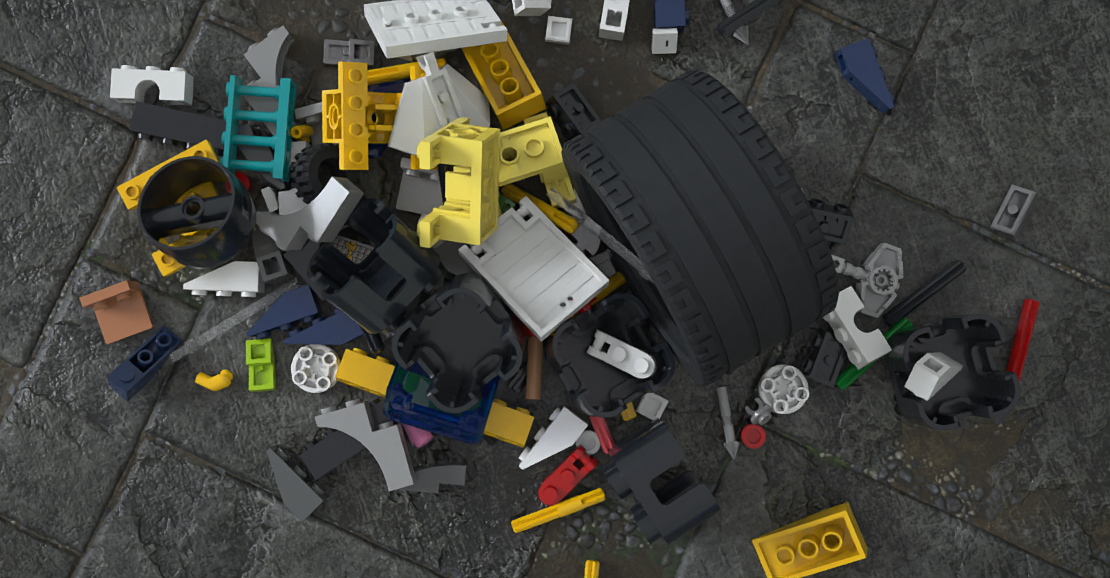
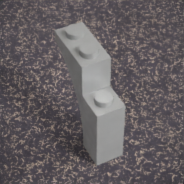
[244,26,298,135]
[256,176,364,251]
[315,398,417,491]

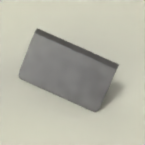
[990,184,1037,240]

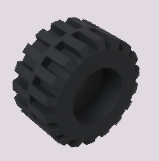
[289,143,360,204]

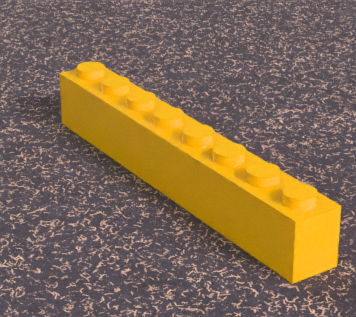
[335,348,534,448]

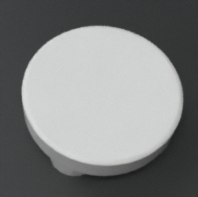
[291,344,341,393]
[758,365,809,414]

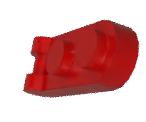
[538,444,599,506]

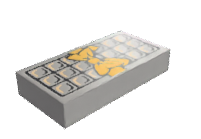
[330,235,374,263]

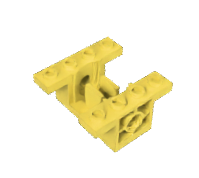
[463,112,577,218]
[417,117,500,248]

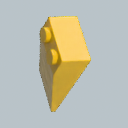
[461,21,547,130]
[752,502,868,578]

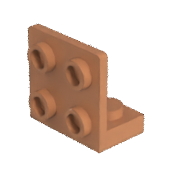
[79,280,154,344]

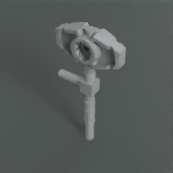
[831,243,903,318]

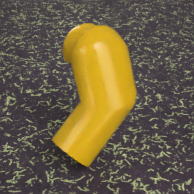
[291,124,314,143]
[195,370,233,391]

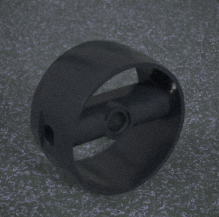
[137,156,256,269]

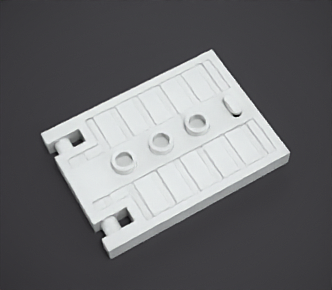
[364,0,507,59]
[458,196,609,342]

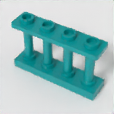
[220,75,297,182]

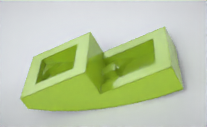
[246,338,276,392]

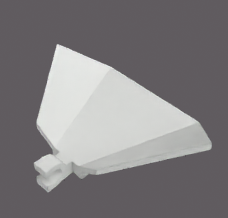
[388,52,490,156]

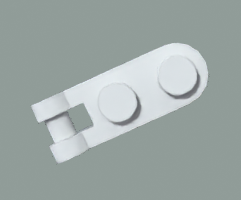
[586,329,657,379]

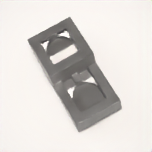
[323,39,374,67]

